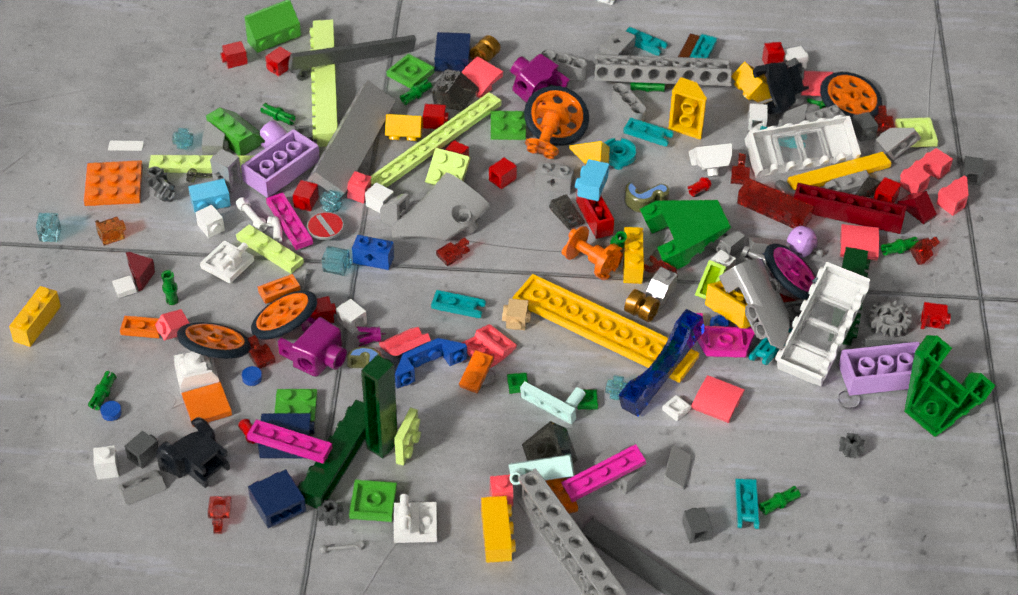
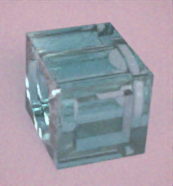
[36,213,62,242]

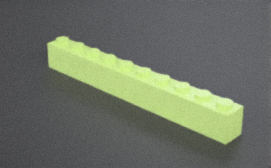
[310,20,338,147]

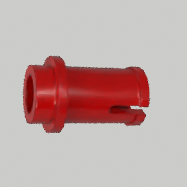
[687,177,711,197]
[238,419,256,444]

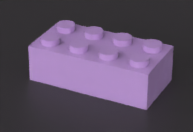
[241,129,320,198]
[839,342,920,396]

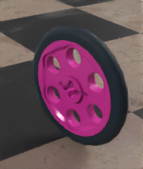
[764,243,818,300]

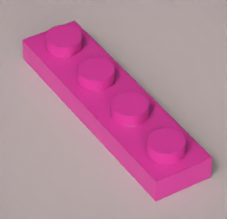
[266,192,313,250]
[247,420,332,464]
[562,444,646,502]

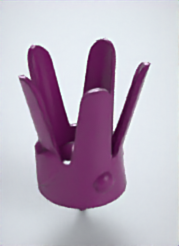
[356,326,386,347]

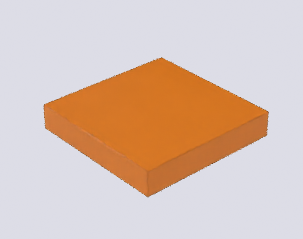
[181,382,232,427]

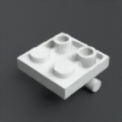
[200,241,254,284]
[394,494,437,543]

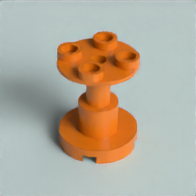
[525,102,572,159]
[561,226,623,280]

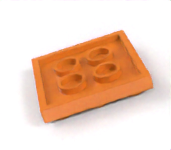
[84,160,143,206]

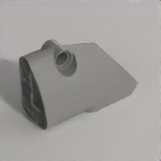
[391,172,490,241]
[719,258,790,349]

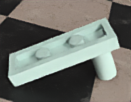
[520,381,585,425]
[509,454,575,485]

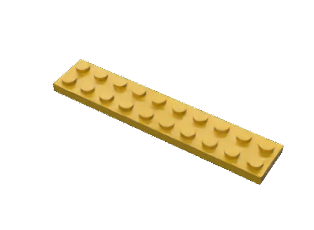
[512,274,699,383]

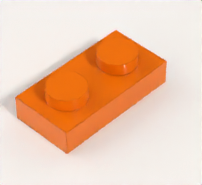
[257,274,301,304]
[120,316,161,338]
[459,350,494,394]
[545,477,578,514]

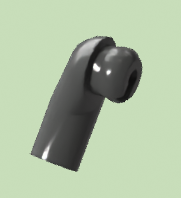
[774,180,795,198]

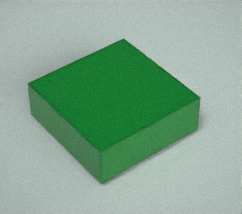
[507,372,528,394]
[577,389,598,410]

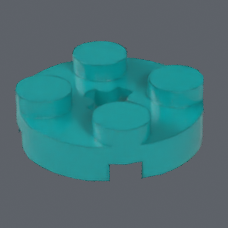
[604,138,636,170]

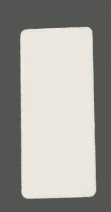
[108,140,144,151]

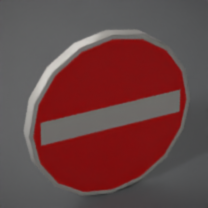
[307,212,344,240]

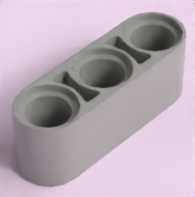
[541,49,587,81]
[611,83,646,122]

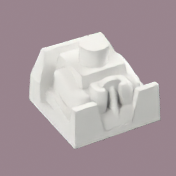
[688,143,732,176]
[174,351,220,395]

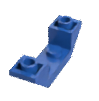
[395,338,467,389]

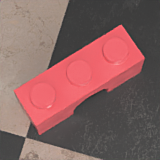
[900,148,953,194]

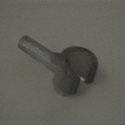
[186,168,212,183]

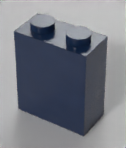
[434,32,471,72]
[258,413,315,459]

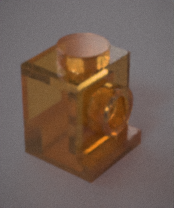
[95,216,126,246]

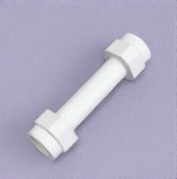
[236,197,268,232]

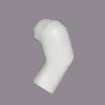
[267,216,283,243]

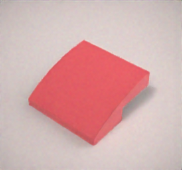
[455,57,503,98]
[800,71,836,97]
[840,224,879,260]
[461,324,517,368]
[379,327,431,356]
[691,375,745,423]

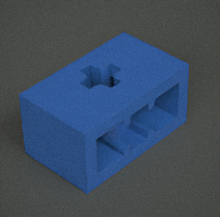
[352,235,394,270]

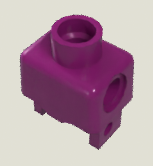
[510,54,570,105]
[278,317,347,377]

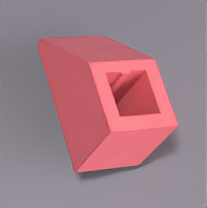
[937,175,969,216]

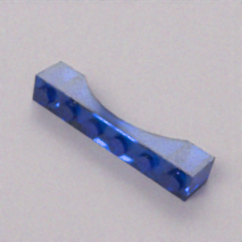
[618,309,705,417]

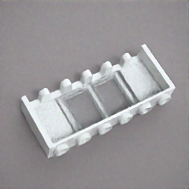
[744,115,861,178]
[775,262,870,386]

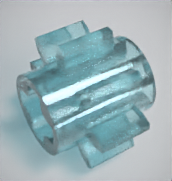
[172,128,193,150]
[320,190,343,213]
[605,375,628,401]

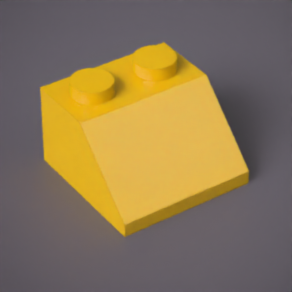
[731,61,771,102]
[385,114,423,141]

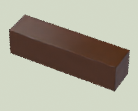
[678,33,700,58]

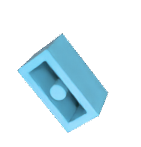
[575,159,609,201]
[188,179,231,214]

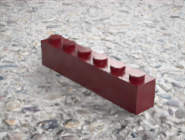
[792,183,907,234]

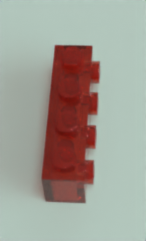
[737,178,814,229]

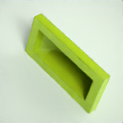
[695,260,727,299]

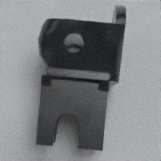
[753,62,809,114]
[156,417,230,488]

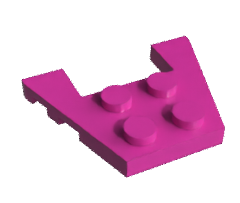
[685,313,755,358]

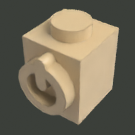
[502,298,531,330]

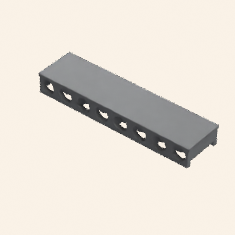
[594,54,732,86]
[308,80,396,201]
[517,468,627,595]

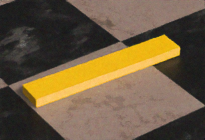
[787,152,891,190]

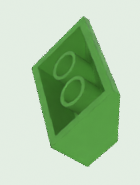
[244,0,301,53]
[206,107,265,156]

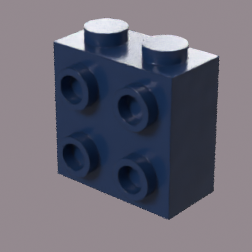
[248,469,306,528]

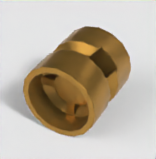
[470,35,501,63]
[624,289,660,323]

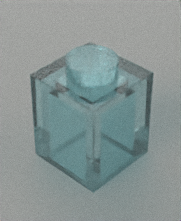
[322,246,352,276]

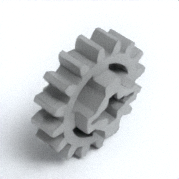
[868,300,911,337]

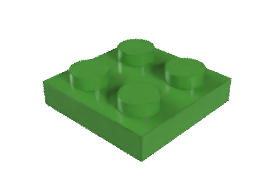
[387,53,435,89]
[491,111,526,140]
[274,389,317,422]
[349,480,397,522]

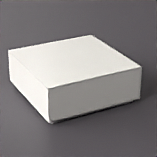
[112,276,137,298]
[662,395,691,421]

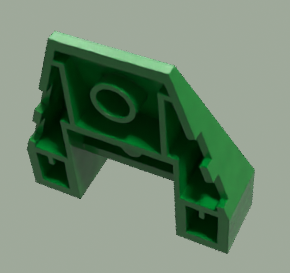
[640,200,731,272]
[904,335,996,437]

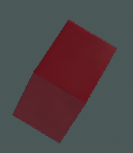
[897,191,937,224]
[126,252,155,291]

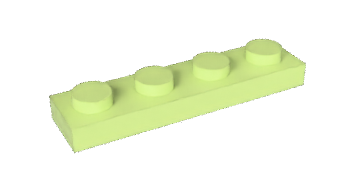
[236,224,304,274]

